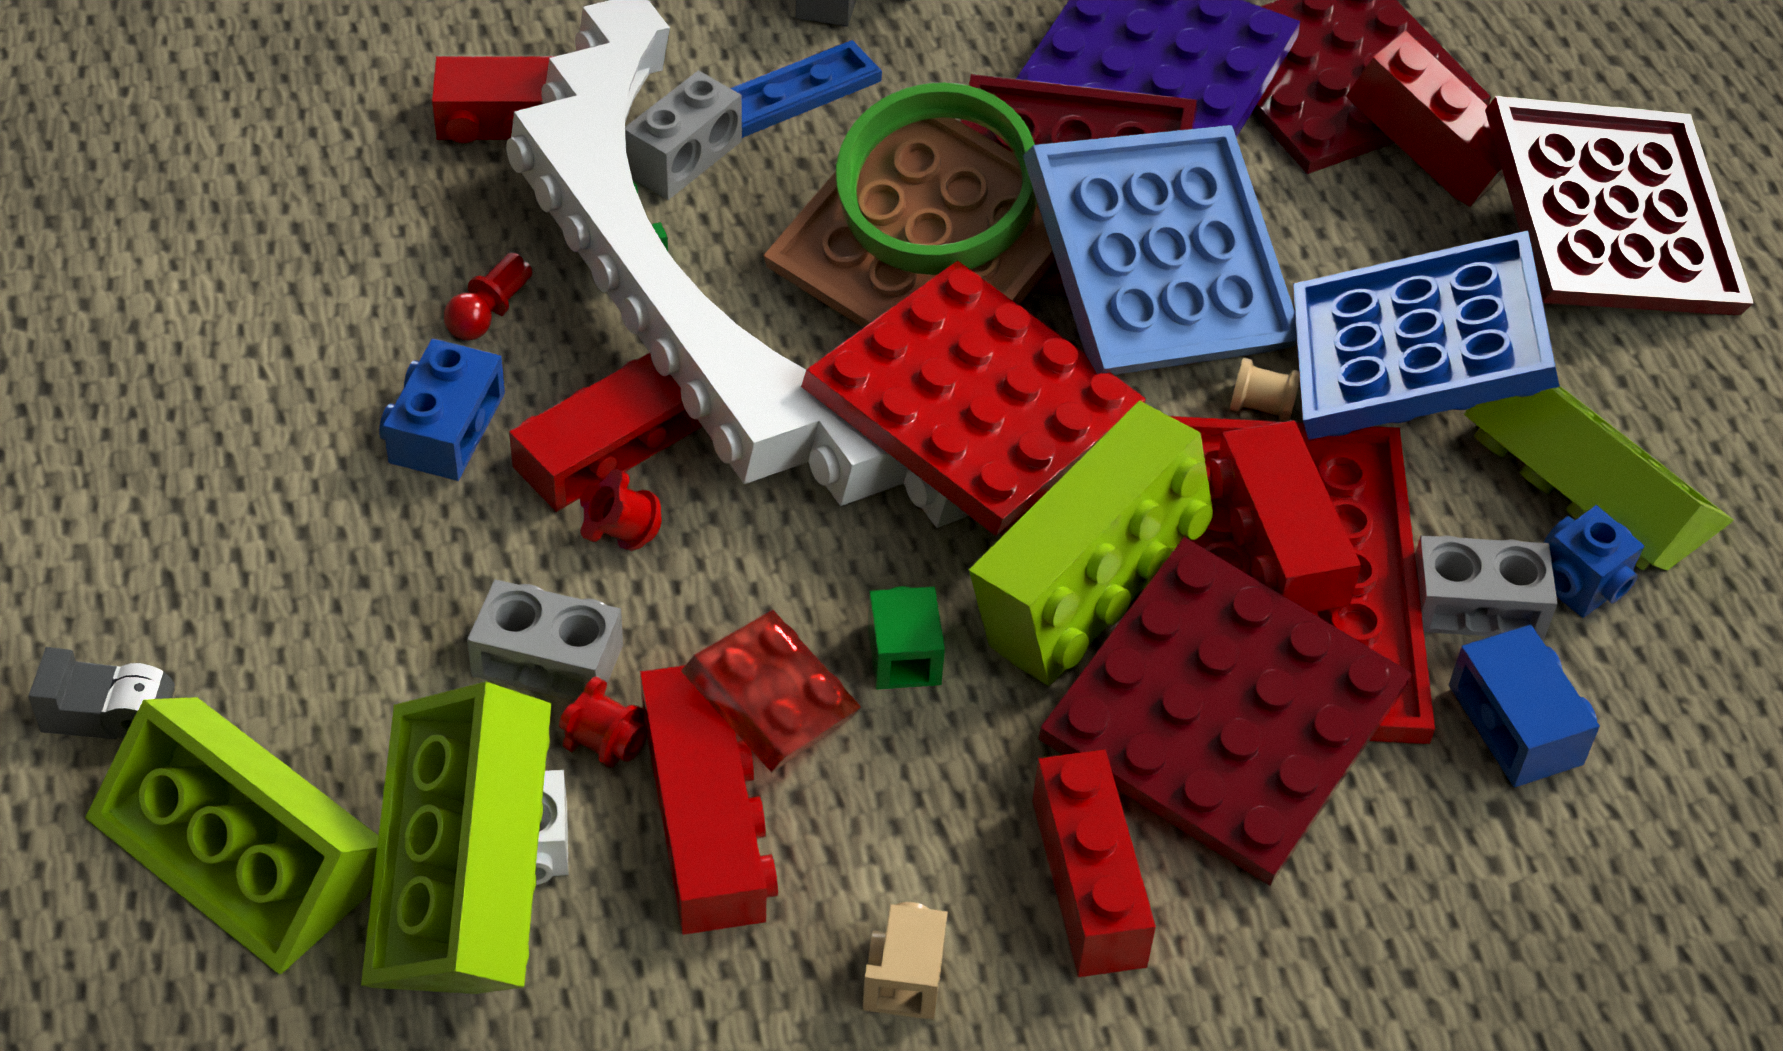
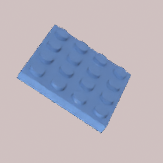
[1023,125,1297,375]

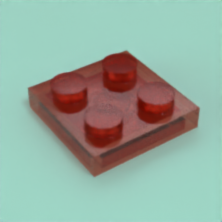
[681,610,861,773]

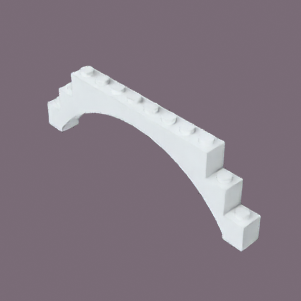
[506,0,968,528]

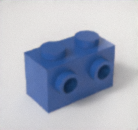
[379,338,505,481]
[1449,624,1600,788]

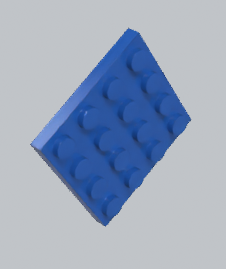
[1293,230,1560,440]

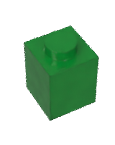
[868,586,945,690]

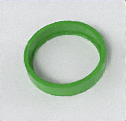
[836,82,1037,275]

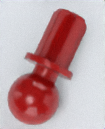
[444,253,533,341]

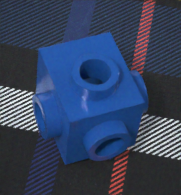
[1544,505,1645,618]

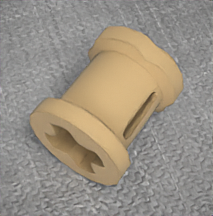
[1229,357,1300,422]

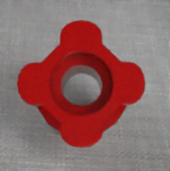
[580,469,662,551]
[558,676,648,767]

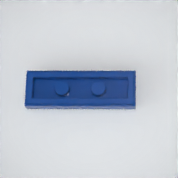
[730,40,882,138]

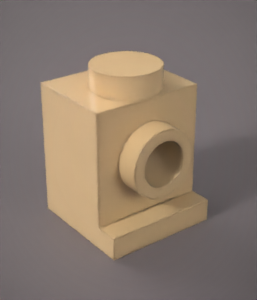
[863,902,948,1020]

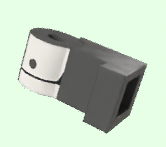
[28,647,175,739]

